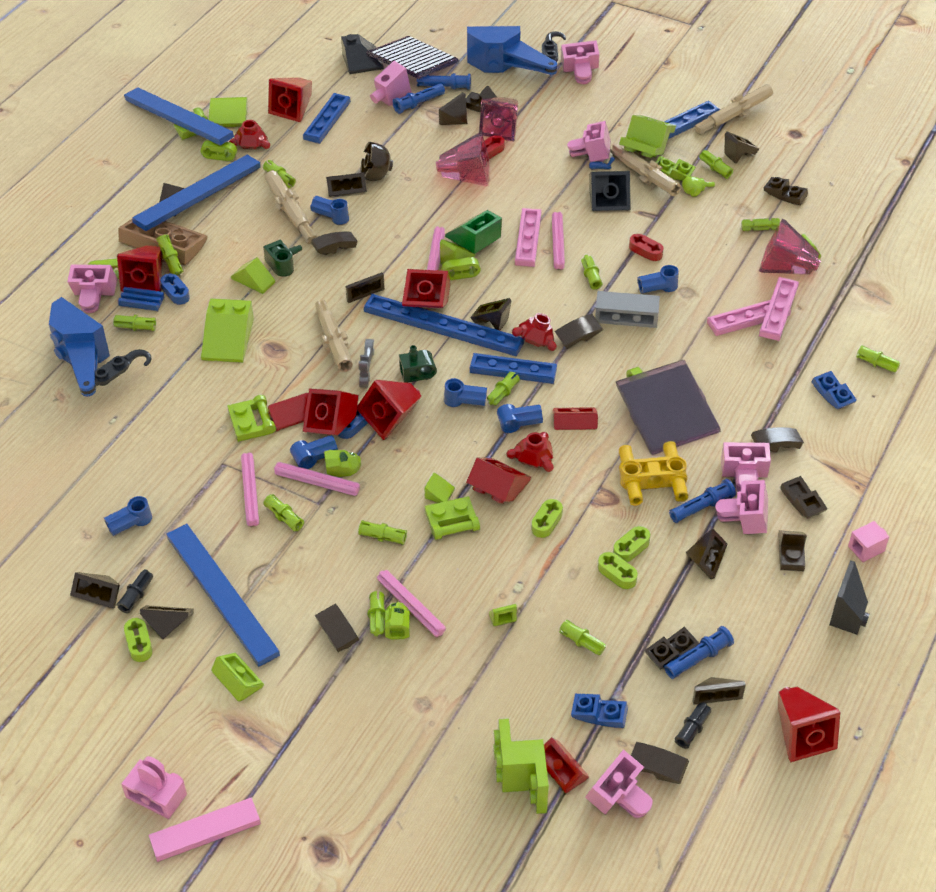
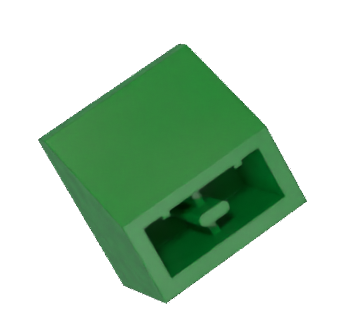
[445,210,502,254]

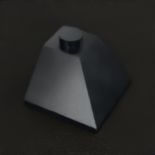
[341,34,384,74]
[589,171,631,211]
[829,560,870,635]

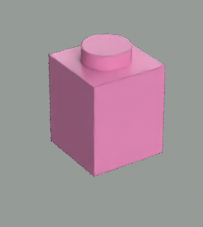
[848,521,889,562]

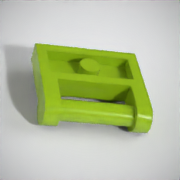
[227,395,276,442]
[425,496,480,540]

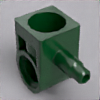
[263,239,303,277]
[399,345,437,383]

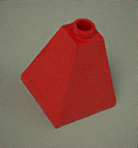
[268,77,312,122]
[117,246,163,292]
[357,380,422,440]
[778,686,841,763]

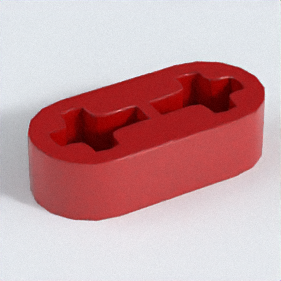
[474,135,505,161]
[629,234,664,261]

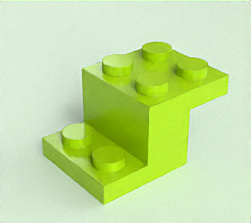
[619,115,676,158]
[493,719,549,814]

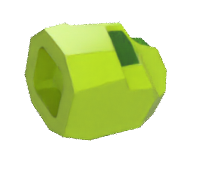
[324,449,361,477]
[385,602,410,640]

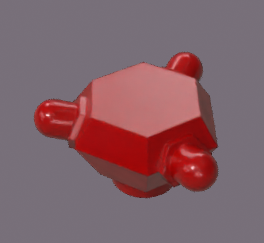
[229,120,270,150]
[512,313,557,351]
[506,432,554,472]

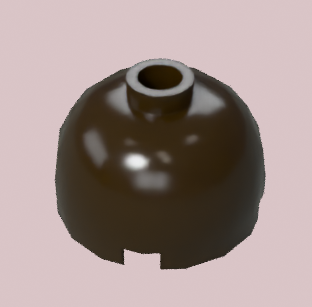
[360,142,393,181]

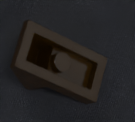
[466,86,503,118]
[724,131,759,163]
[470,298,512,331]
[778,530,807,572]

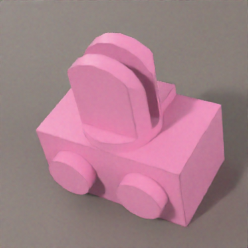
[561,40,599,84]
[567,121,611,162]
[67,265,117,313]
[721,442,771,492]
[715,480,768,534]
[585,750,653,819]
[121,756,187,819]

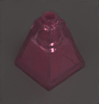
[479,97,518,141]
[436,132,490,186]
[759,219,821,275]

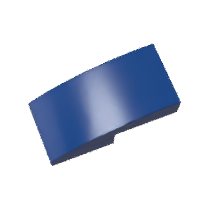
[811,371,857,409]
[571,693,628,728]

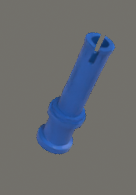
[417,73,471,90]
[393,83,445,114]
[669,478,736,523]
[664,626,734,679]

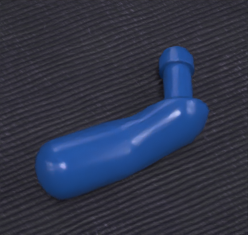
[589,157,615,170]

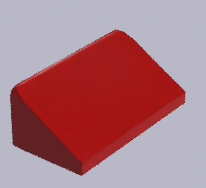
[268,393,308,431]
[553,407,598,430]
[544,737,589,793]

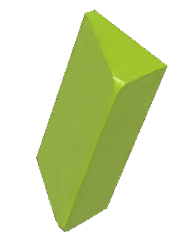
[211,653,264,702]

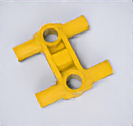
[619,441,689,506]

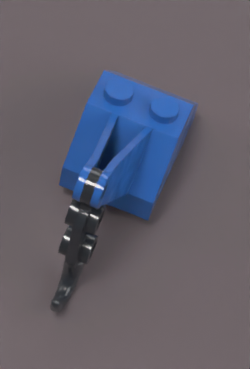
[467,26,566,75]
[49,297,152,397]

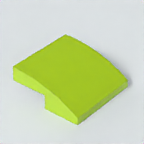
[209,97,247,127]

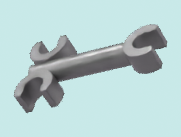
[359,339,374,388]

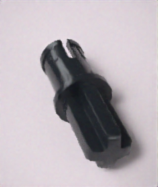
[116,569,153,613]
[674,702,711,749]

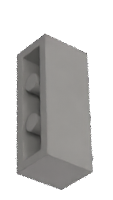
[595,291,660,328]

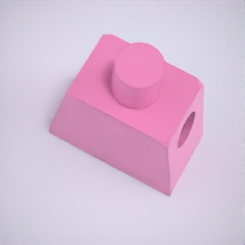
[370,61,411,106]

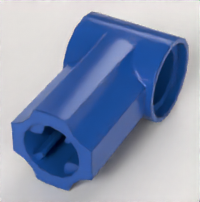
[310,196,349,225]
[637,265,679,294]
[444,378,487,407]
[497,404,543,433]
[290,435,338,469]
[104,496,153,536]

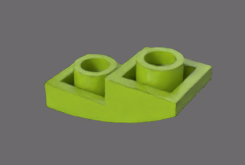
[656,156,696,181]

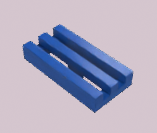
[118,287,164,311]

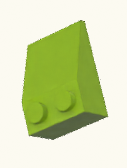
[201,298,254,363]

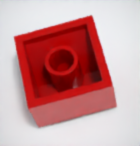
[402,269,451,308]
[302,388,359,436]
[466,457,531,504]

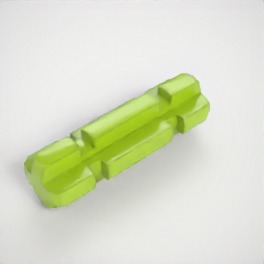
[741,218,781,231]

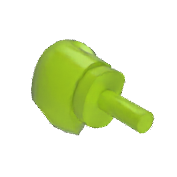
[682,176,715,197]

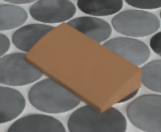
[118,219,208,265]

